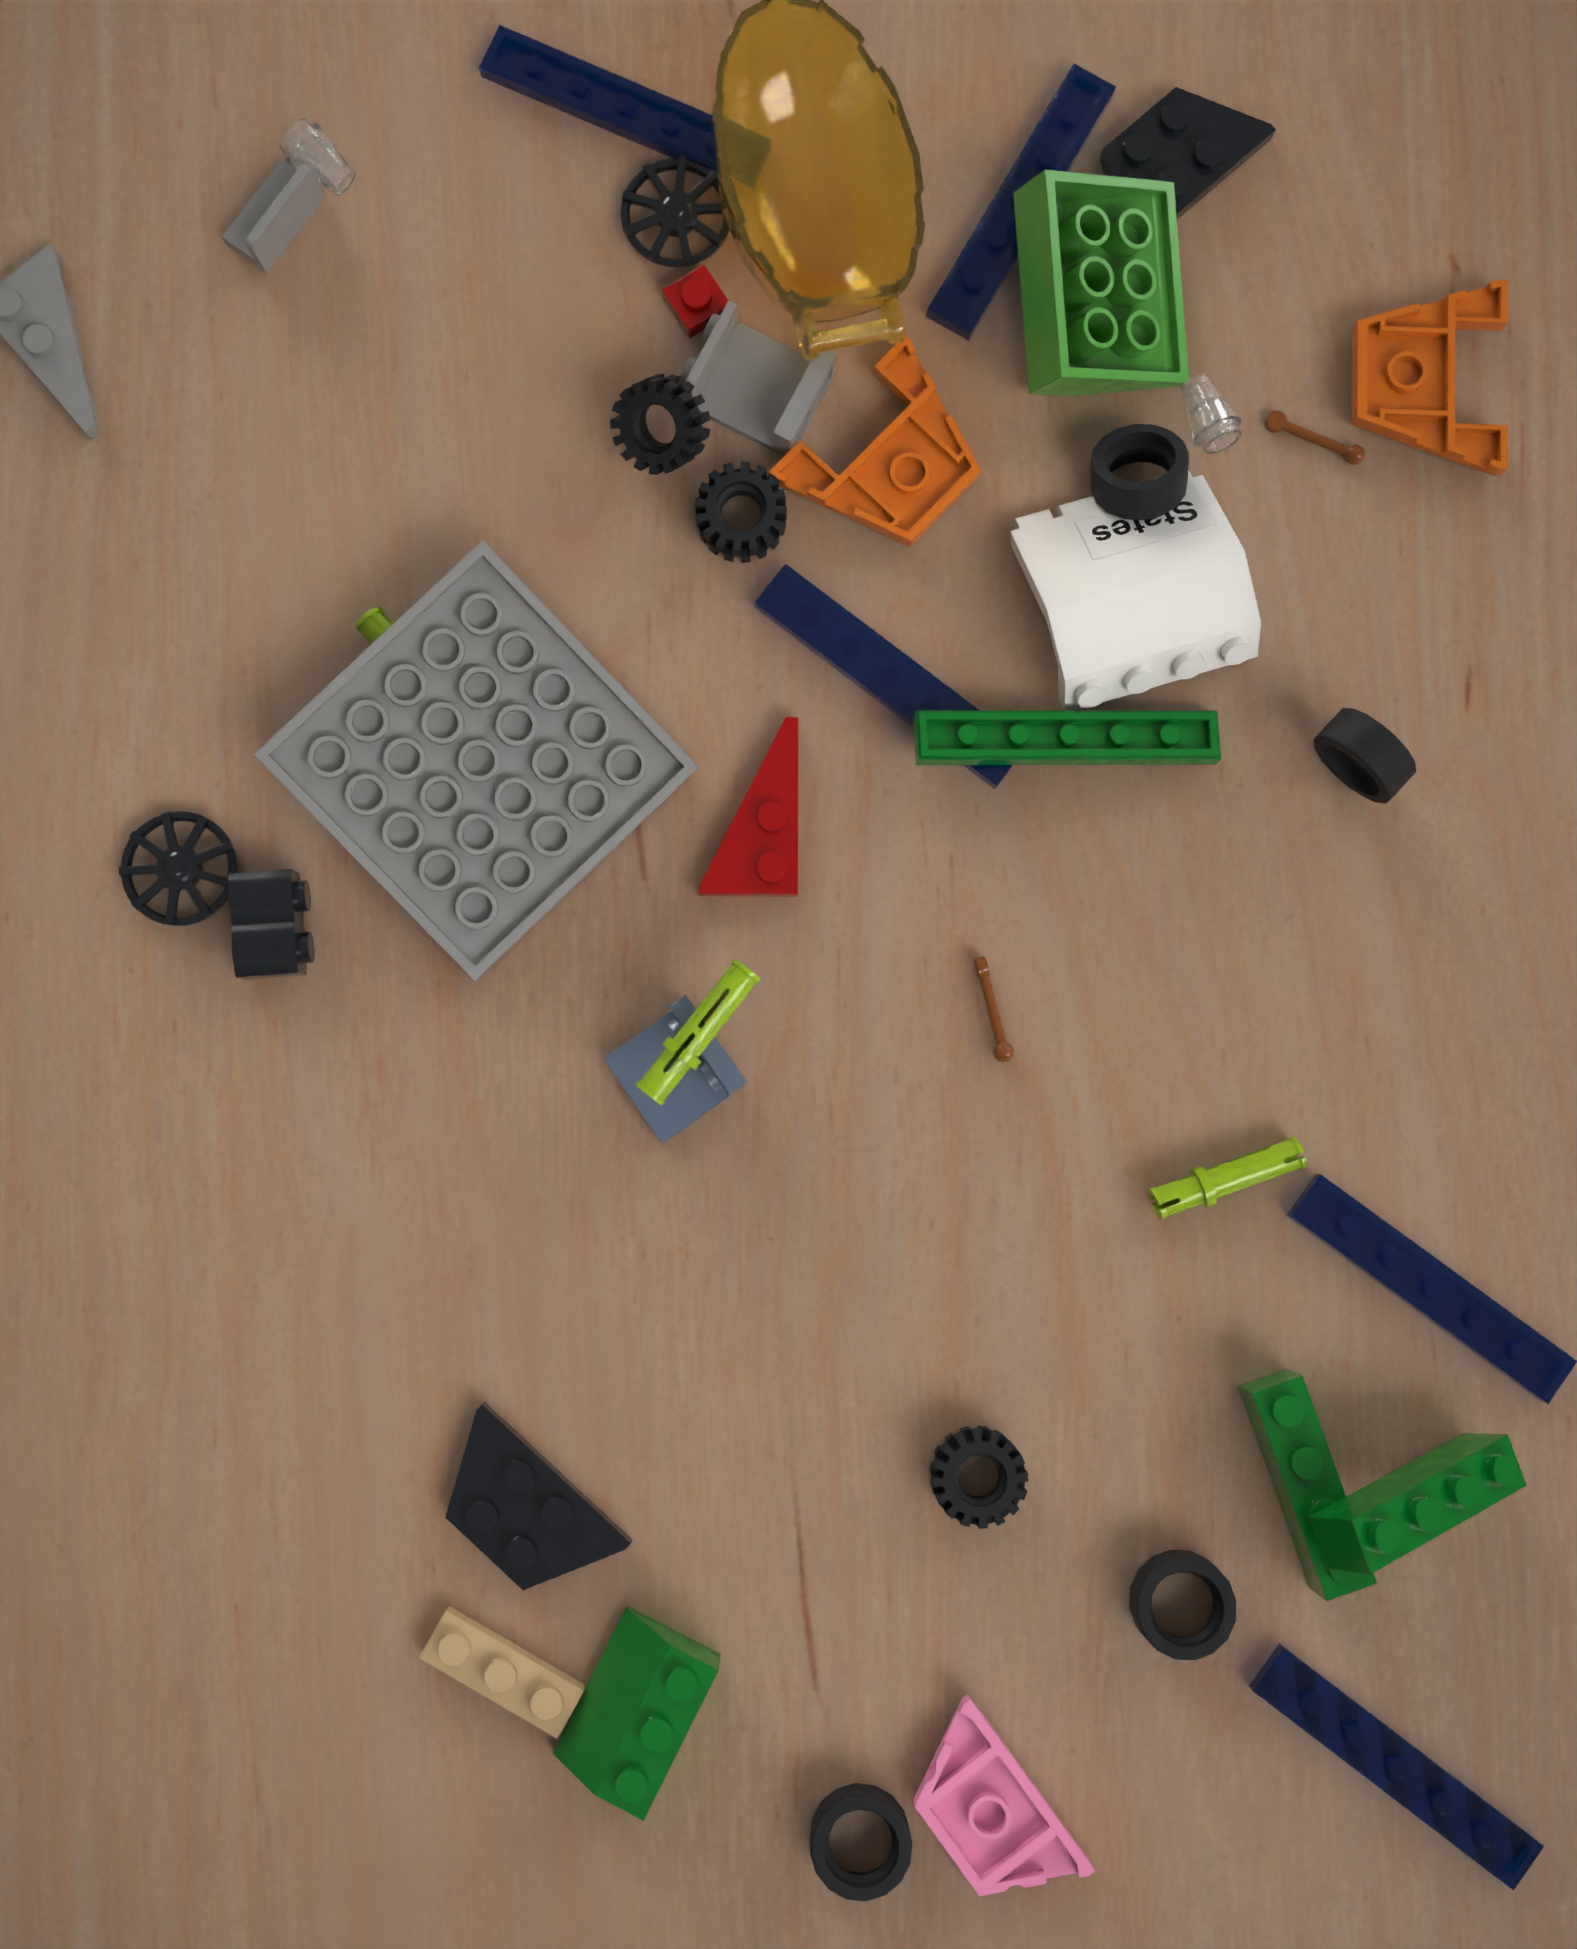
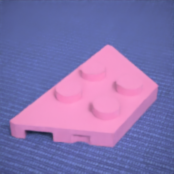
[913,1694,1096,1896]

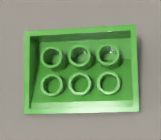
[1013,170,1189,396]

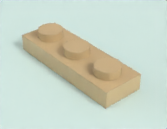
[419,1606,586,1739]

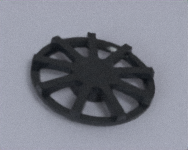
[621,156,732,267]
[119,811,237,926]

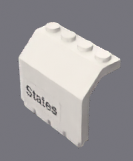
[1010,470,1261,710]

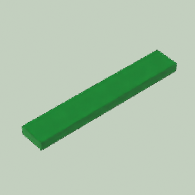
[913,710,1221,765]

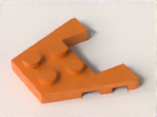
[1351,279,1508,476]
[769,335,982,547]

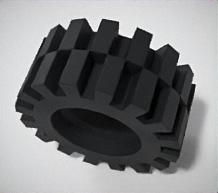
[610,373,710,475]
[695,461,787,563]
[929,1425,1028,1529]

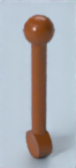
[1265,411,1365,465]
[974,956,1014,1062]

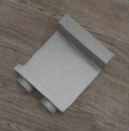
[679,300,837,456]

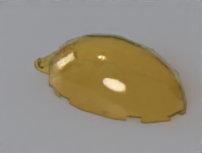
[712,0,925,361]

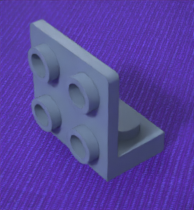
[605,995,747,1142]

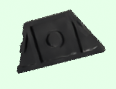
[1100,87,1276,220]
[445,1402,633,1590]

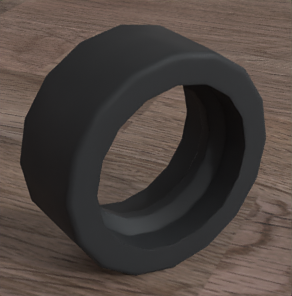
[1091,424,1189,520]
[1313,708,1416,804]
[1129,1550,1237,1660]
[809,1783,913,1901]

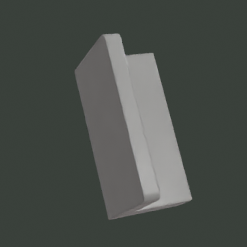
[222,159,326,273]

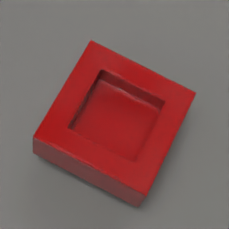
[662,264,728,338]

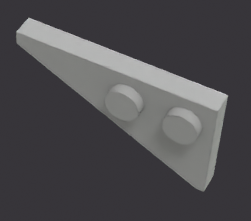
[0,243,100,439]

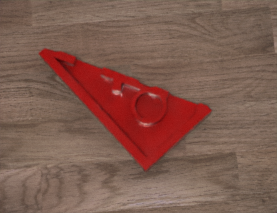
[699,717,798,897]

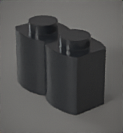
[228,869,315,980]

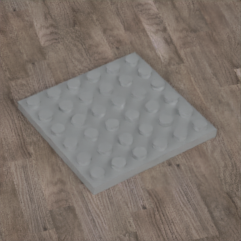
[254,540,699,981]

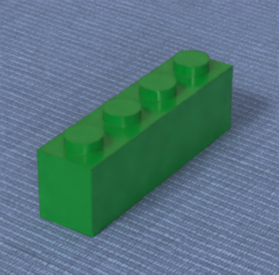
[1238,1369,1377,1601]
[1309,1433,1527,1574]

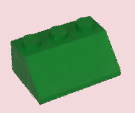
[553,1605,721,1821]

